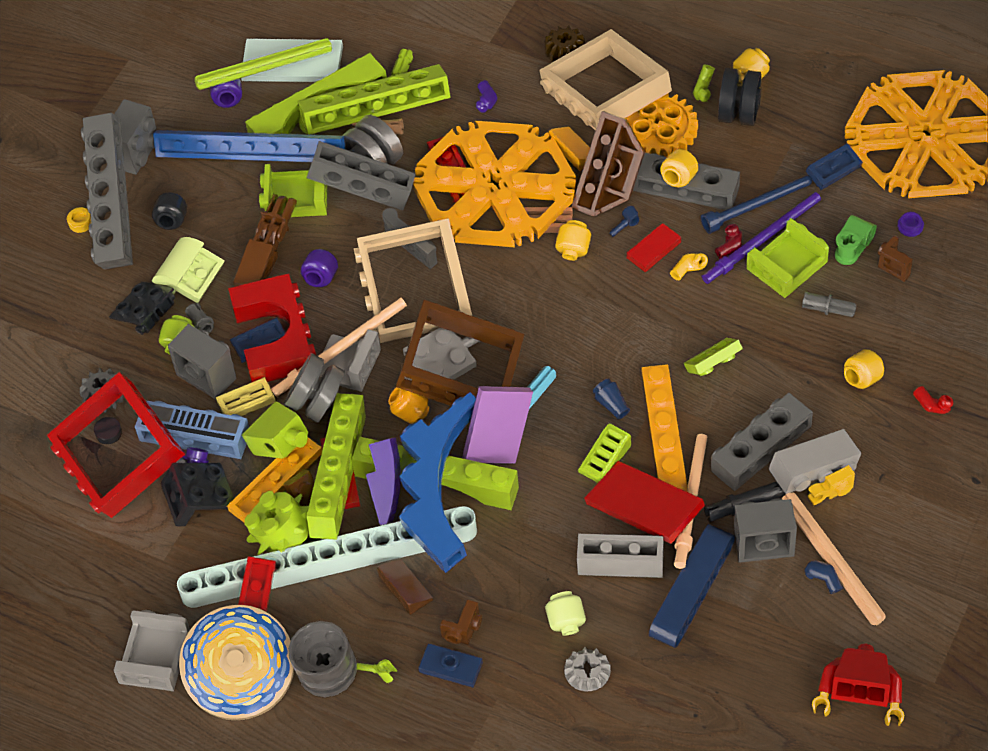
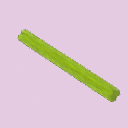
[195,38,332,90]

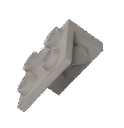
[320,329,381,392]

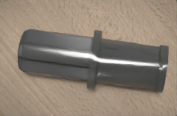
[802,291,856,317]

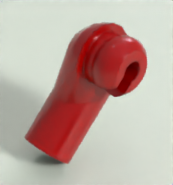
[913,386,954,414]

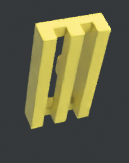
[216,377,275,416]

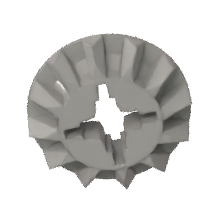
[564,647,611,691]

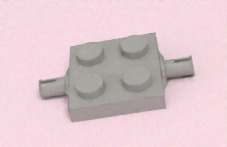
[403,327,480,381]

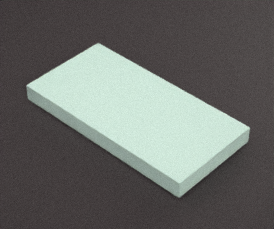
[241,39,343,82]

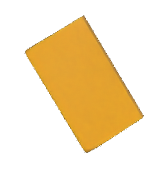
[549,127,590,171]

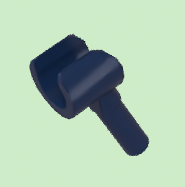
[609,206,639,237]

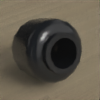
[152,192,187,230]

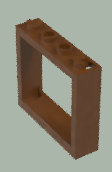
[396,300,524,406]

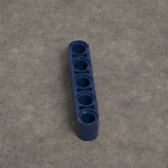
[649,524,735,648]

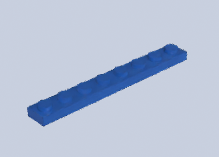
[153,130,346,162]

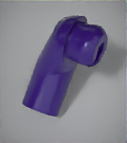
[476,80,497,113]

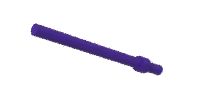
[702,192,821,284]

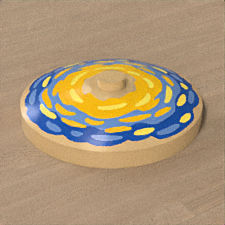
[179,605,294,720]

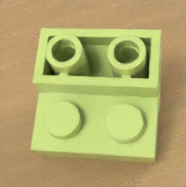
[152,237,225,303]

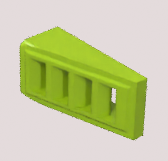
[578,423,631,483]

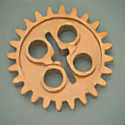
[624,93,698,157]

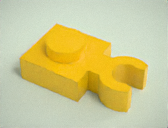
[808,465,855,505]

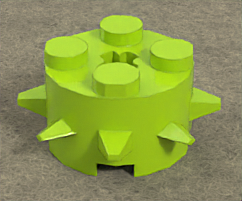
[244,491,309,555]

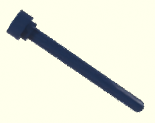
[701,175,812,234]

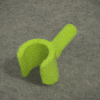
[357,659,397,683]

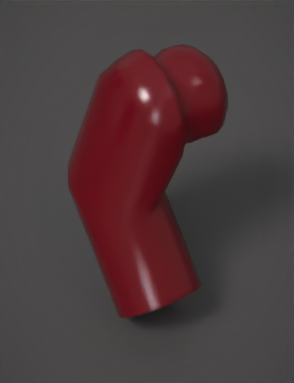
[715,224,742,259]

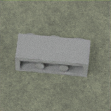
[769,429,861,494]
[577,534,663,578]

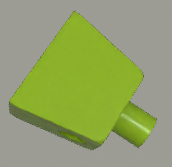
[241,401,308,459]

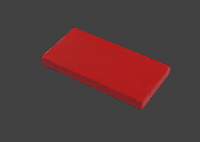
[584,461,705,544]

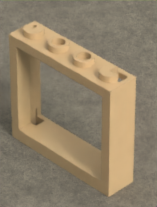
[540,29,672,130]
[354,218,472,343]

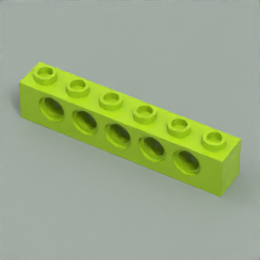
[298,64,451,135]
[307,393,366,540]

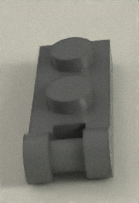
[382,208,437,269]

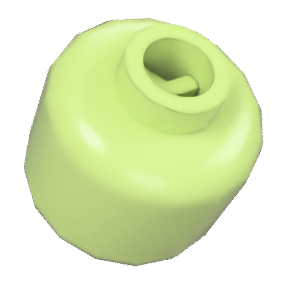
[545,591,586,636]

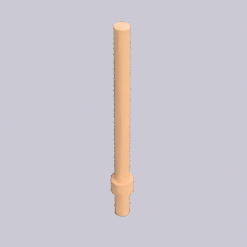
[271,298,407,397]
[674,434,707,569]

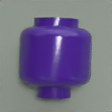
[210,79,242,108]
[301,249,338,287]

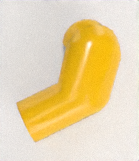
[670,253,708,280]

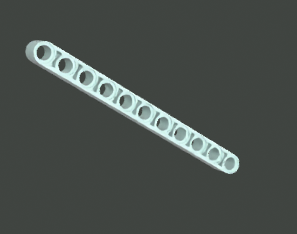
[177,506,477,608]

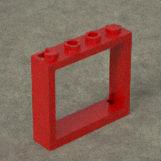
[47,372,185,518]

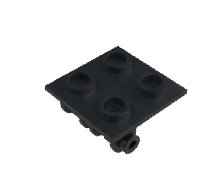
[109,281,175,335]

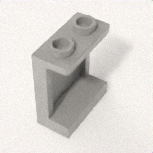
[114,610,190,691]

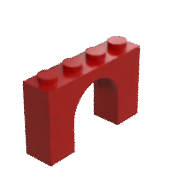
[228,273,316,382]

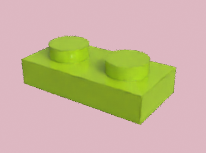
[684,338,743,376]

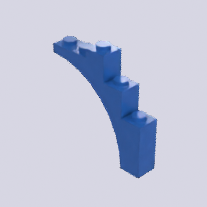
[399,392,476,573]

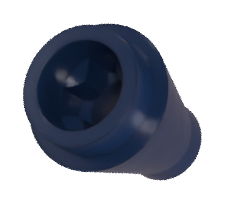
[593,379,630,419]

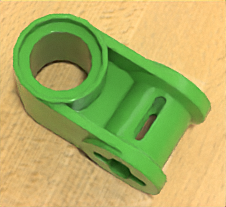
[835,215,877,265]

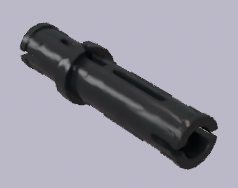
[704,481,785,523]

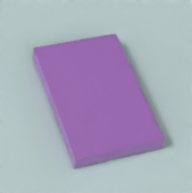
[462,386,533,463]

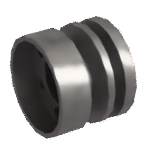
[288,621,357,697]

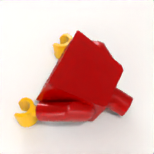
[812,644,904,726]

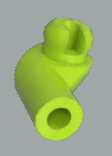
[693,64,715,102]

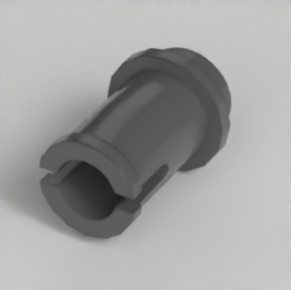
[185,303,214,334]

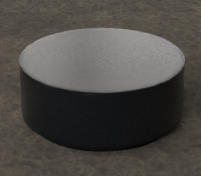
[94,417,122,445]

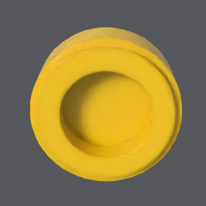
[67,207,91,233]

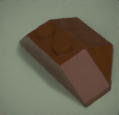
[571,111,645,216]

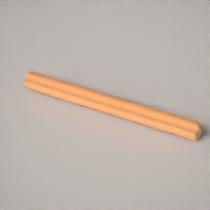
[782,492,886,625]

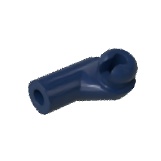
[804,560,843,594]

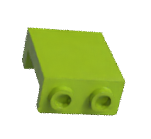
[259,164,328,217]
[747,218,829,298]

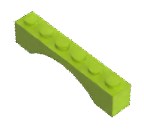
[245,53,387,134]
[351,437,519,510]

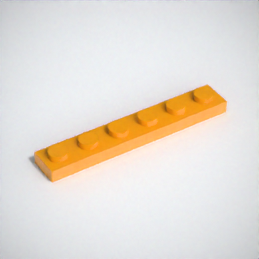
[642,364,688,492]

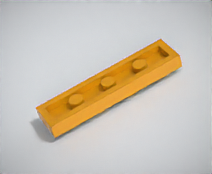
[227,438,322,523]

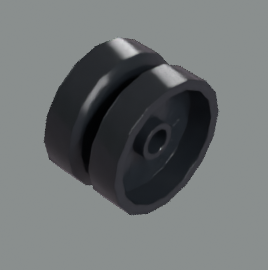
[718,67,762,126]

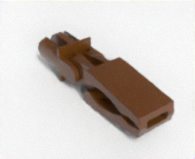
[233,193,297,287]

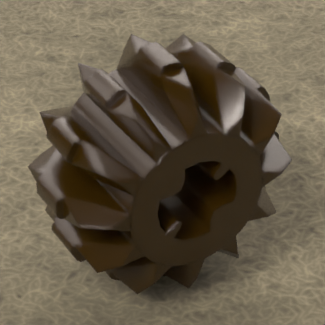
[544,25,585,63]

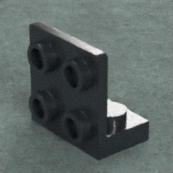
[161,463,234,526]

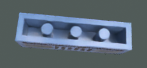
[135,401,249,459]

